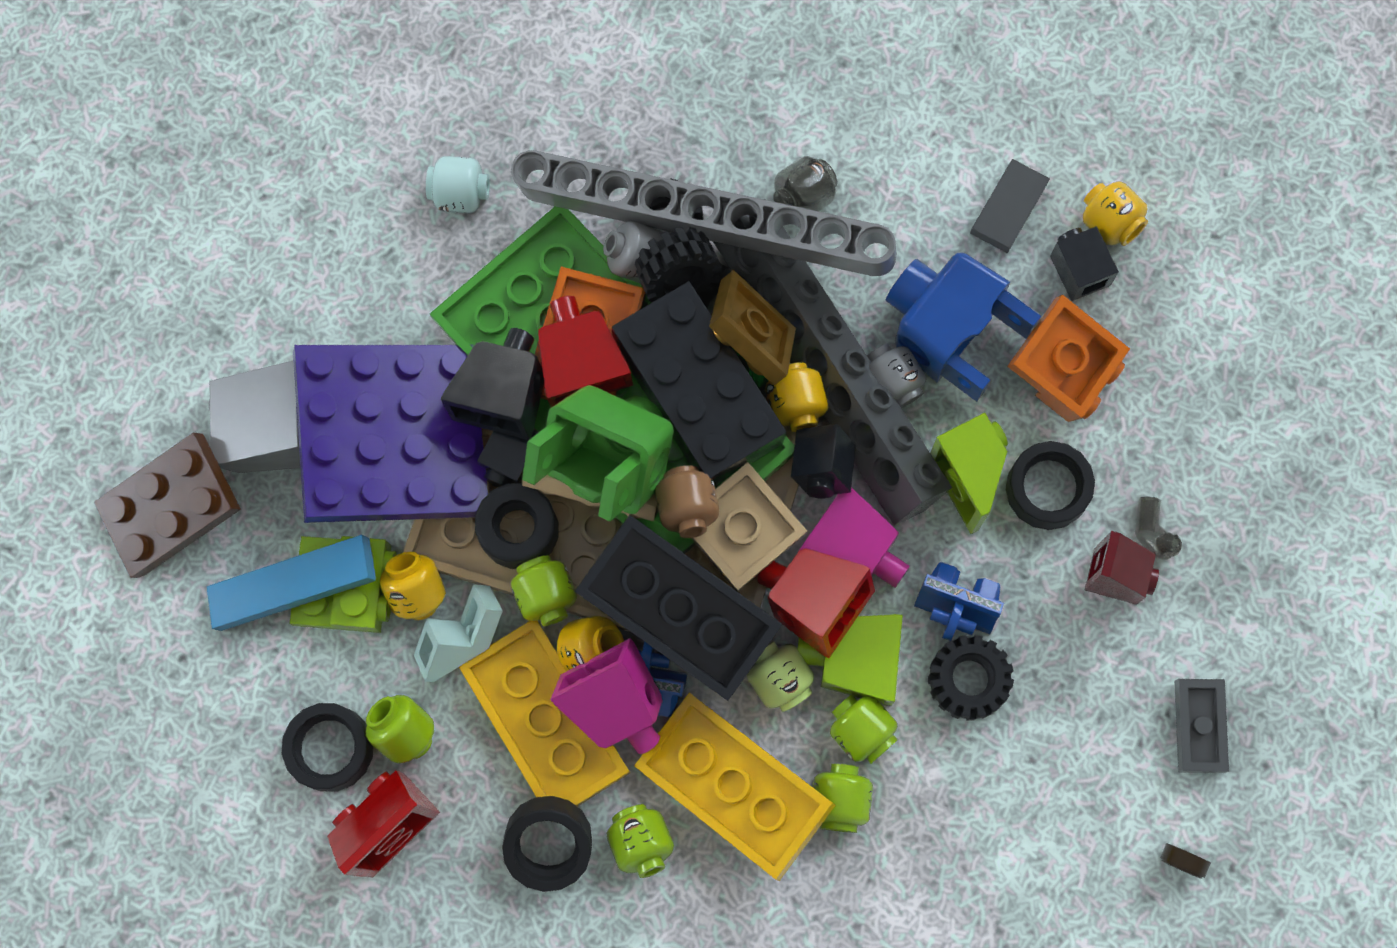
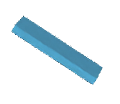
[206,535,376,631]

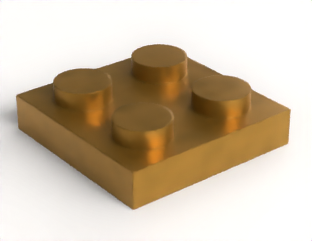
[709,270,796,385]

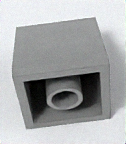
[209,361,300,473]

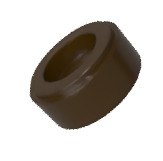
[1160,843,1211,879]

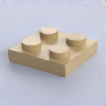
[691,462,808,592]

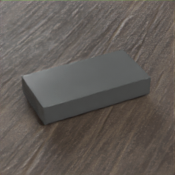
[970,159,1050,253]

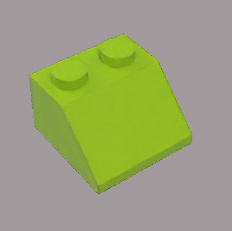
[930,412,1008,534]

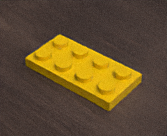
[459,621,630,807]
[634,693,836,881]

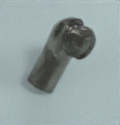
[1135,497,1182,560]

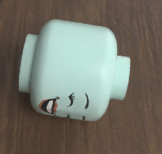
[426,156,490,214]

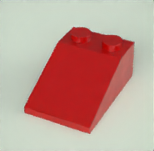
[327,770,440,878]

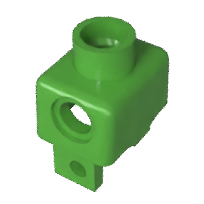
[522,385,674,522]

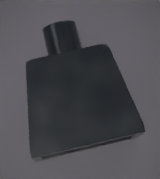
[441,328,544,440]

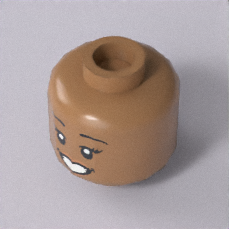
[655,466,719,538]

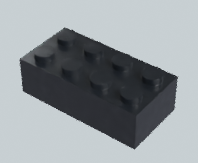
[611,281,787,486]
[575,515,782,701]

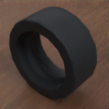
[1005,441,1095,530]
[281,703,374,792]
[502,796,592,892]

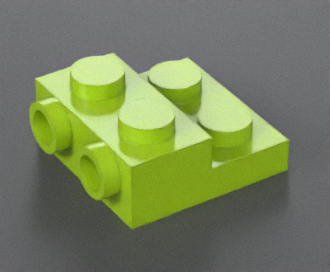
[289,536,397,633]

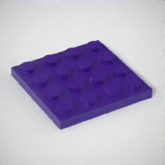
[293,345,488,523]

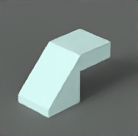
[414,584,503,682]

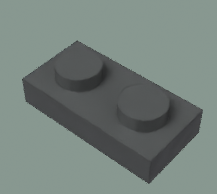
[1174,679,1229,773]

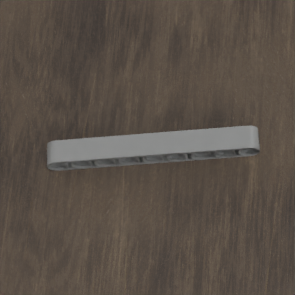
[511,150,897,276]

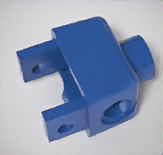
[885,252,1041,402]

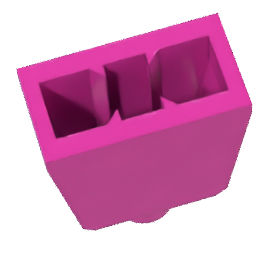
[797,487,910,588]
[550,638,662,754]

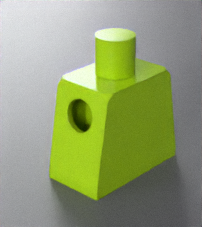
[797,614,903,706]

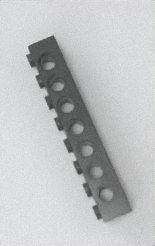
[713,199,952,526]

